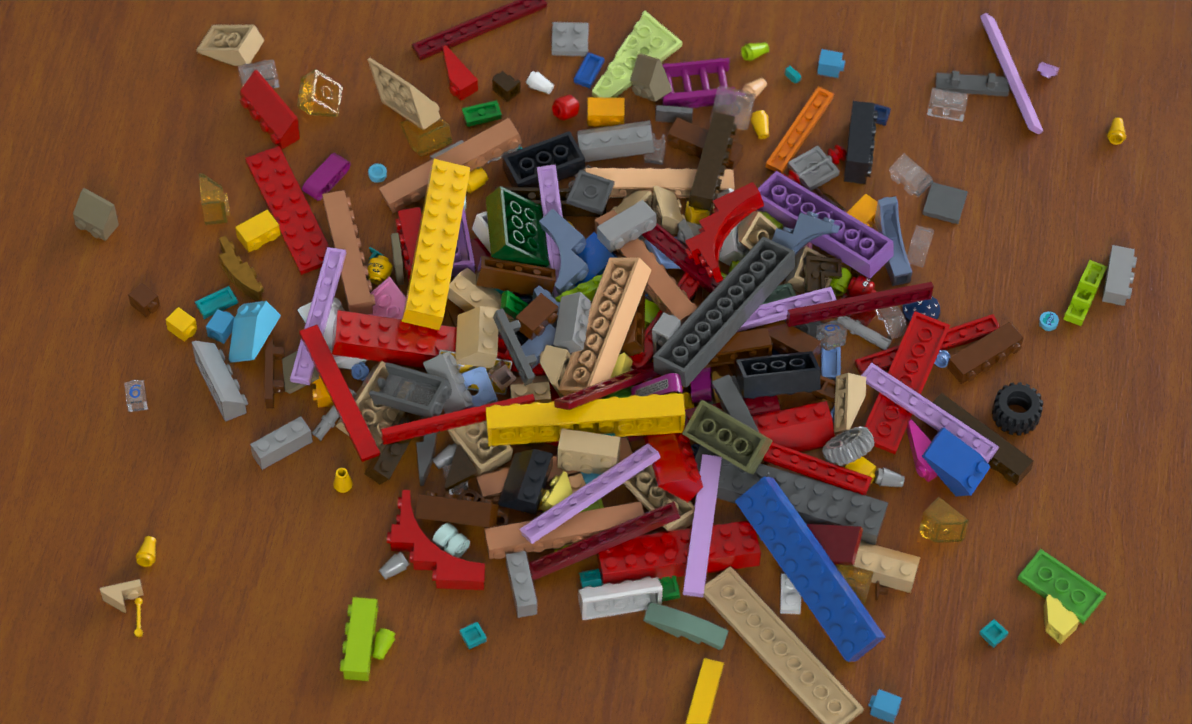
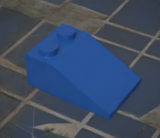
[922,427,991,496]

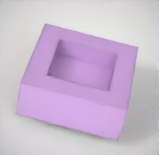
[1037,62,1059,78]

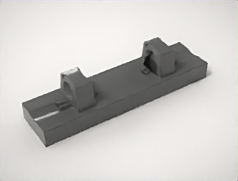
[936,71,1009,96]
[493,308,537,385]

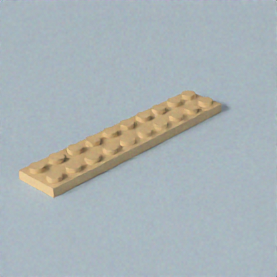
[703,566,864,724]

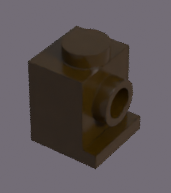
[492,71,521,102]

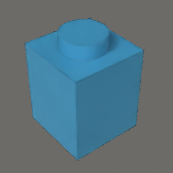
[817,49,845,78]
[206,309,234,344]
[869,689,902,723]

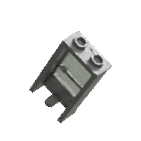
[369,363,452,418]

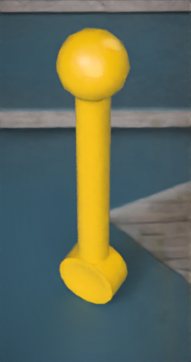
[134,597,143,637]

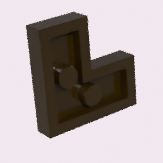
[803,256,842,293]

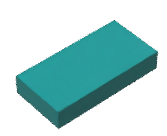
[195,286,238,319]

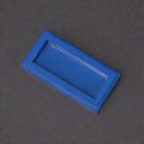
[574,52,605,88]

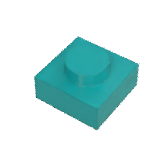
[579,569,602,589]
[979,619,1009,648]
[459,622,487,649]

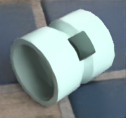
[432,523,470,558]

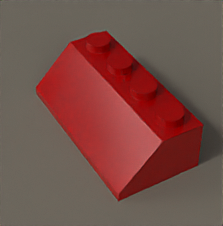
[240,70,300,149]
[752,401,835,452]
[644,433,703,503]

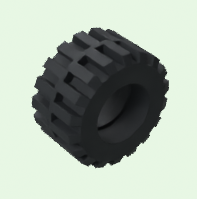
[992,382,1043,436]

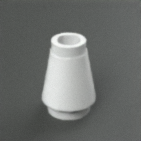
[526,71,554,94]

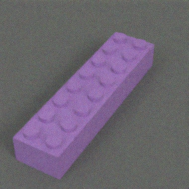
[758,171,894,278]

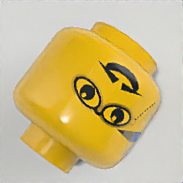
[367,255,393,285]

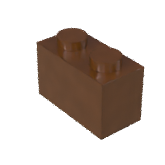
[515,293,558,341]

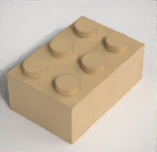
[558,428,620,475]

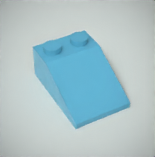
[228,301,281,363]

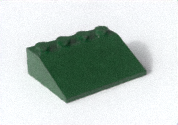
[486,186,549,267]

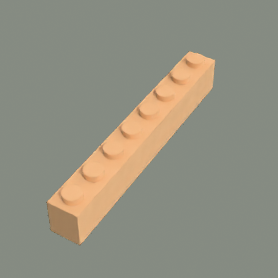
[585,167,735,198]

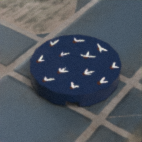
[902,296,940,323]

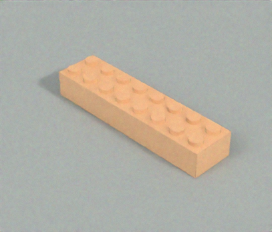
[558,258,651,399]

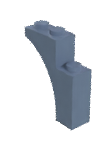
[874,196,912,286]
[539,208,589,295]
[772,211,840,256]
[521,286,560,369]

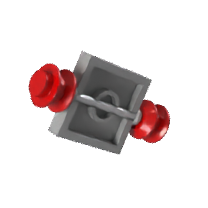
[783,144,847,191]

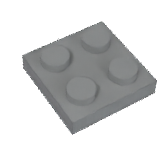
[552,22,589,56]

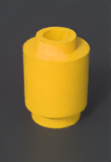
[466,168,488,193]

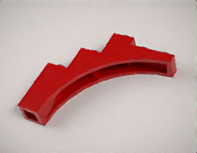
[685,182,764,283]
[387,490,485,590]

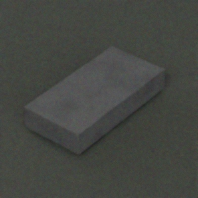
[656,105,693,123]

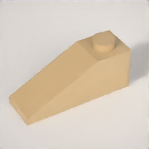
[834,373,866,433]

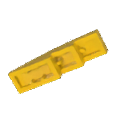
[686,658,724,724]

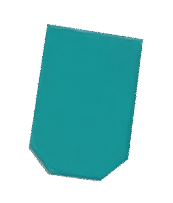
[785,66,801,83]

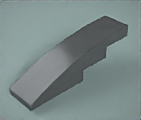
[712,375,759,432]
[416,432,438,486]

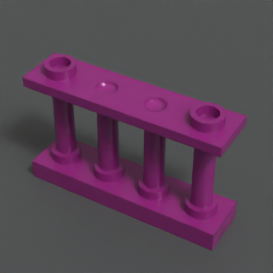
[662,58,736,108]

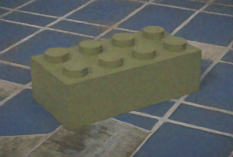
[682,400,773,475]

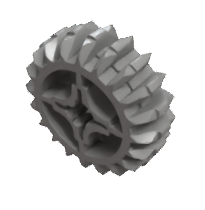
[822,427,875,466]

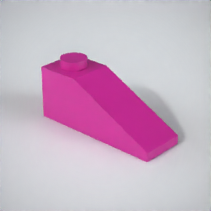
[907,419,938,482]

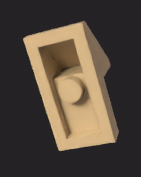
[100,579,143,613]

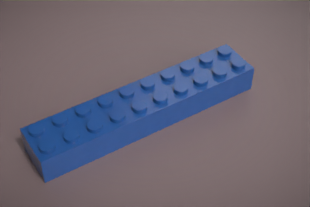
[735,477,886,662]

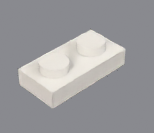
[780,574,801,614]

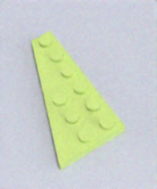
[592,11,682,98]

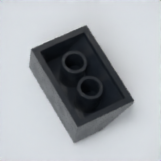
[498,449,553,515]

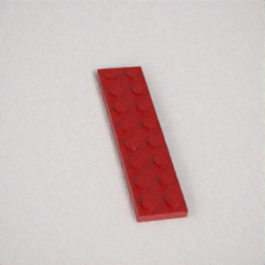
[245,146,329,275]
[865,311,950,455]

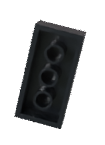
[844,101,878,184]
[502,131,585,188]
[736,351,821,399]

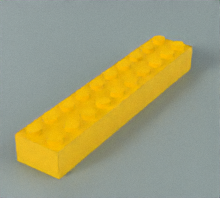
[402,159,470,330]
[486,392,685,446]

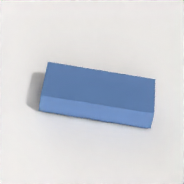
[821,345,841,381]

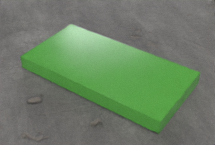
[1017,549,1107,624]

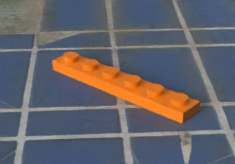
[765,86,834,174]

